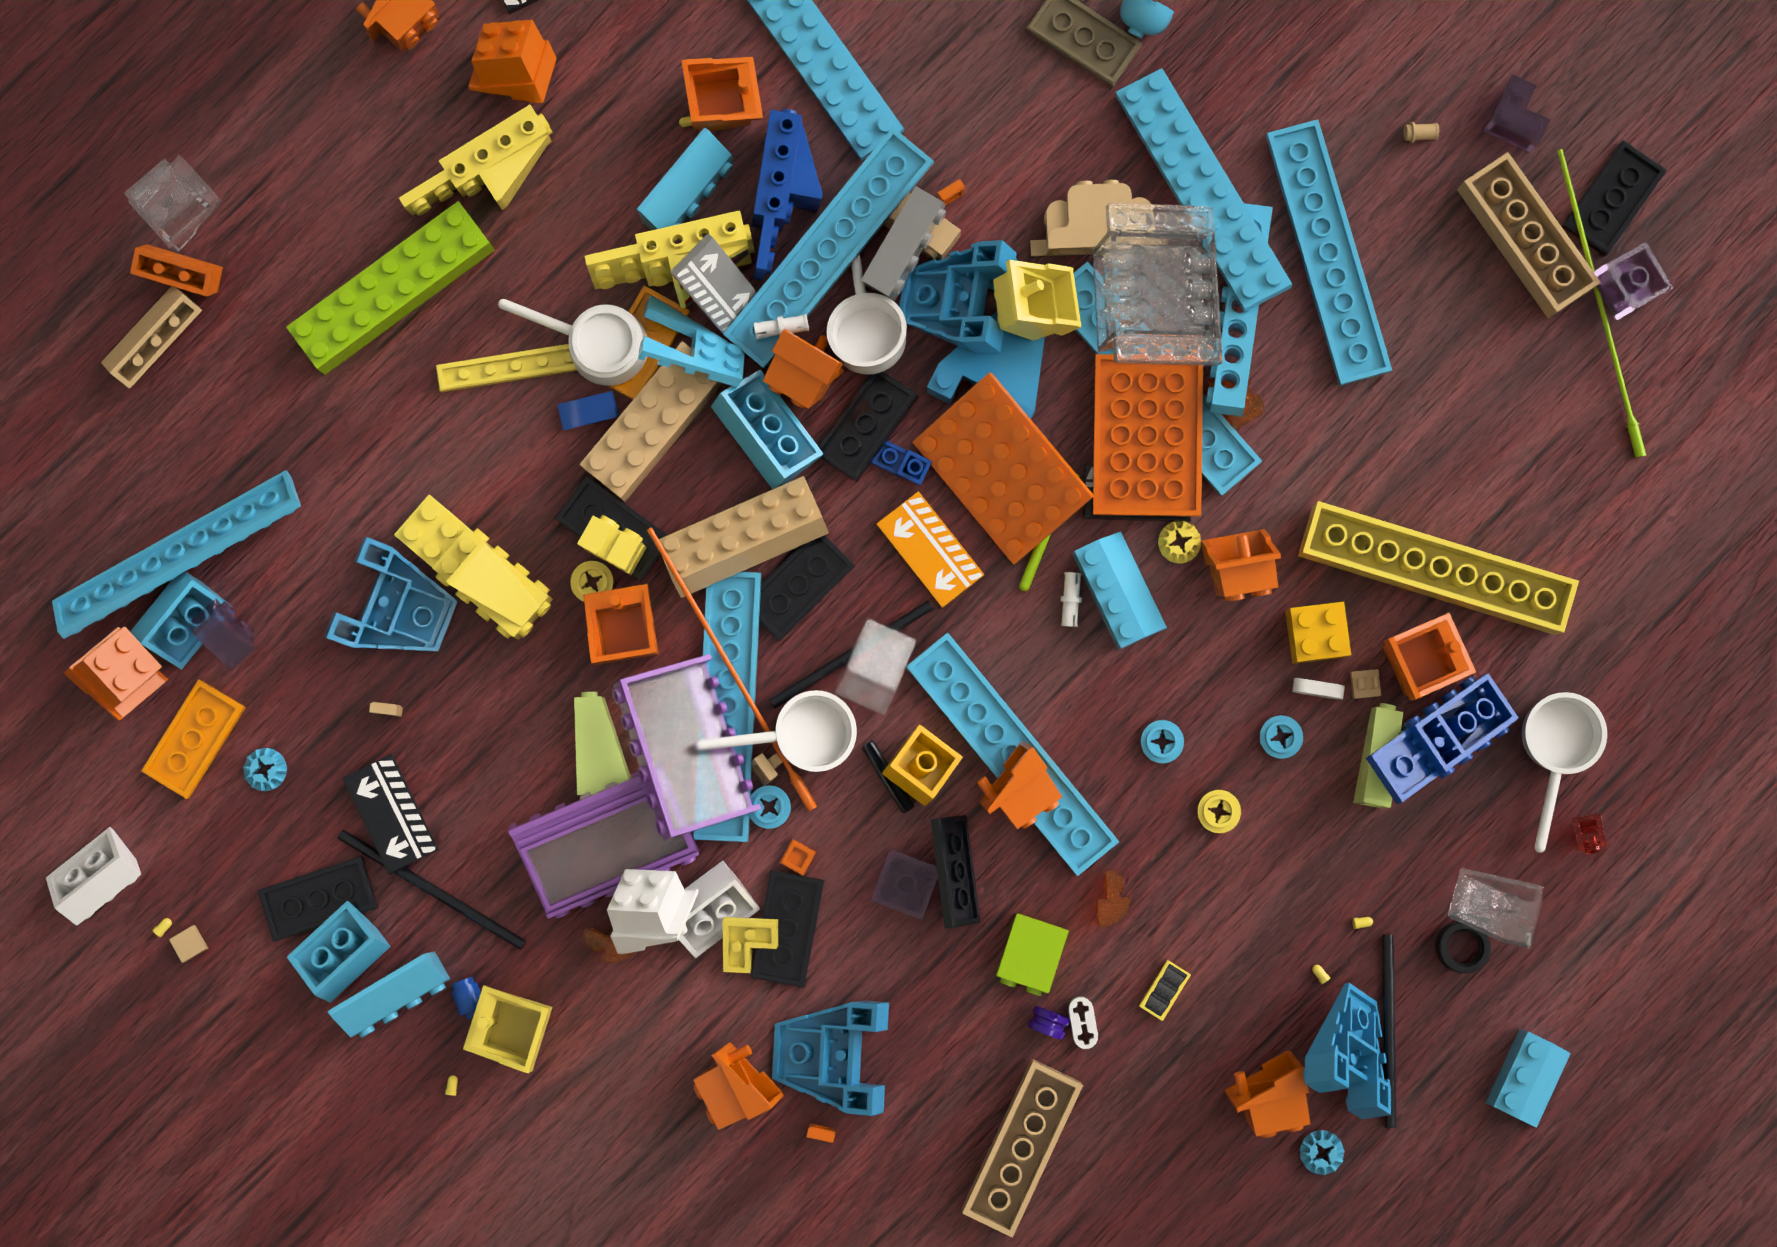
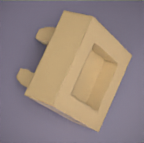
[1350,669,1381,699]
[751,753,782,786]

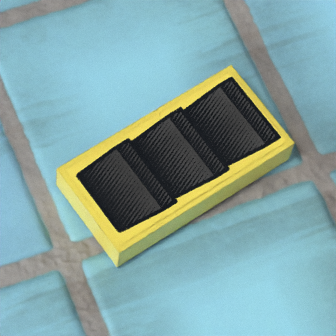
[1139,960,1191,1021]

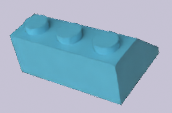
[130,571,232,670]
[287,901,391,1003]
[1486,1029,1571,1128]

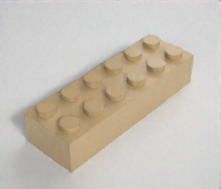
[1457,152,1601,319]
[580,341,723,502]
[659,476,829,598]
[962,1058,1083,1238]

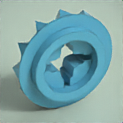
[1260,715,1303,759]
[1140,720,1184,763]
[242,748,287,791]
[749,785,791,829]
[1300,1130,1345,1175]

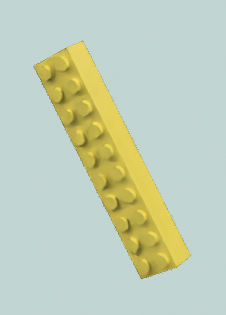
[1298,501,1579,635]

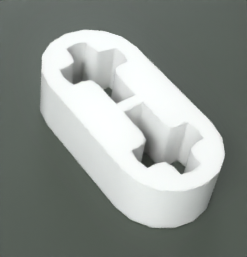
[1292,678,1345,700]
[1068,996,1098,1049]

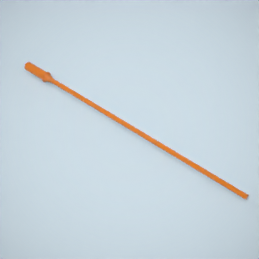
[647,527,817,811]

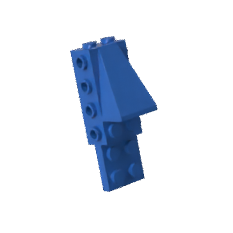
[751,109,822,281]
[1366,673,1519,804]

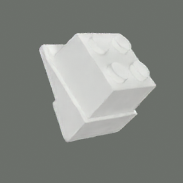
[607,869,699,954]

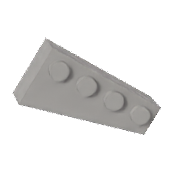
[861,186,946,302]

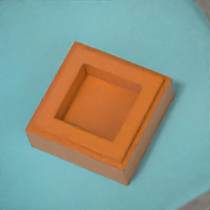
[937,179,965,206]
[779,839,816,876]
[806,1123,836,1143]

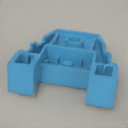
[899,240,1017,354]
[927,312,1045,420]
[324,537,458,651]
[1303,983,1391,1119]
[772,1001,889,1116]

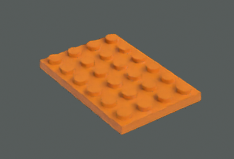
[1093,354,1203,517]
[912,372,1094,565]

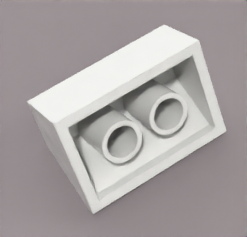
[46,827,141,926]
[679,861,760,958]

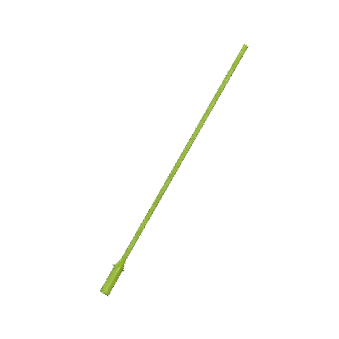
[1557,149,1646,458]

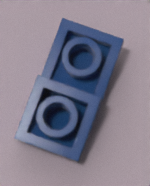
[557,391,619,430]
[871,441,932,486]

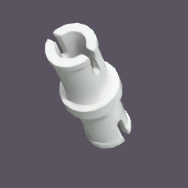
[754,314,809,340]
[1060,572,1082,627]

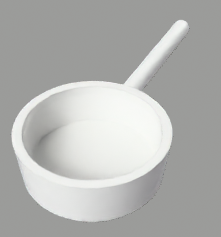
[827,254,907,374]
[498,299,648,386]
[694,690,857,772]
[1522,692,1607,853]

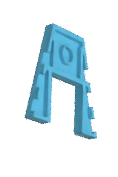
[638,295,745,387]

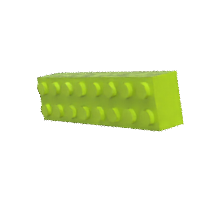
[286,201,495,375]

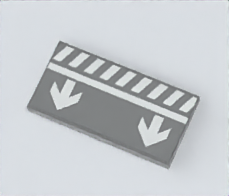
[670,234,757,338]

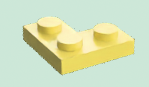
[722,917,778,973]

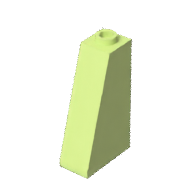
[574,692,630,795]
[1353,703,1403,808]

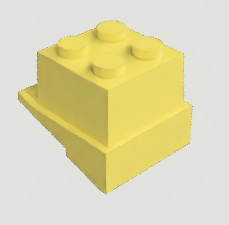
[993,260,1081,341]
[463,985,552,1073]

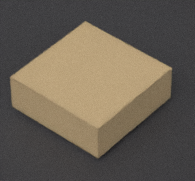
[369,702,403,717]
[169,925,209,963]

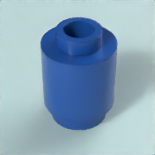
[451,977,481,1020]

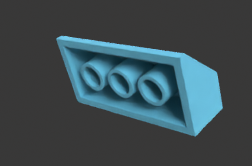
[637,127,733,230]
[711,370,823,489]
[1072,532,1167,651]
[328,951,450,1038]

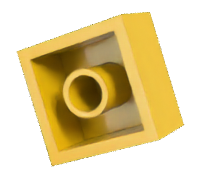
[1285,602,1351,664]
[882,725,963,806]

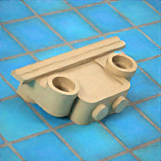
[1030,180,1168,257]

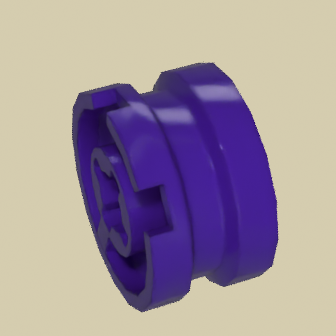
[1027,1006,1070,1040]

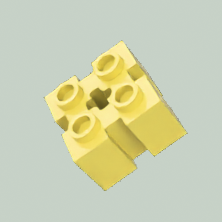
[577,515,647,575]

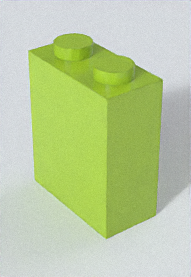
[996,913,1069,996]

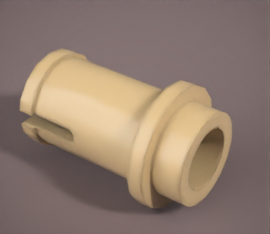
[1404,122,1439,143]

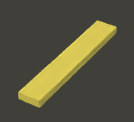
[436,344,577,393]

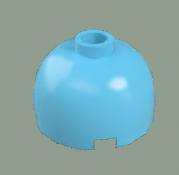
[1120,0,1174,39]

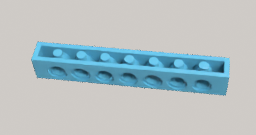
[1206,204,1273,417]

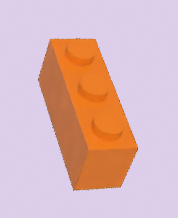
[130,244,223,297]

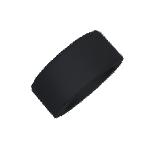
[1435,921,1491,973]

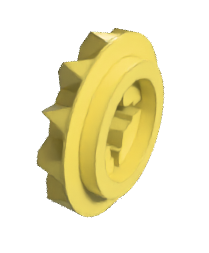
[1158,521,1201,564]
[570,561,614,602]
[1198,790,1241,833]

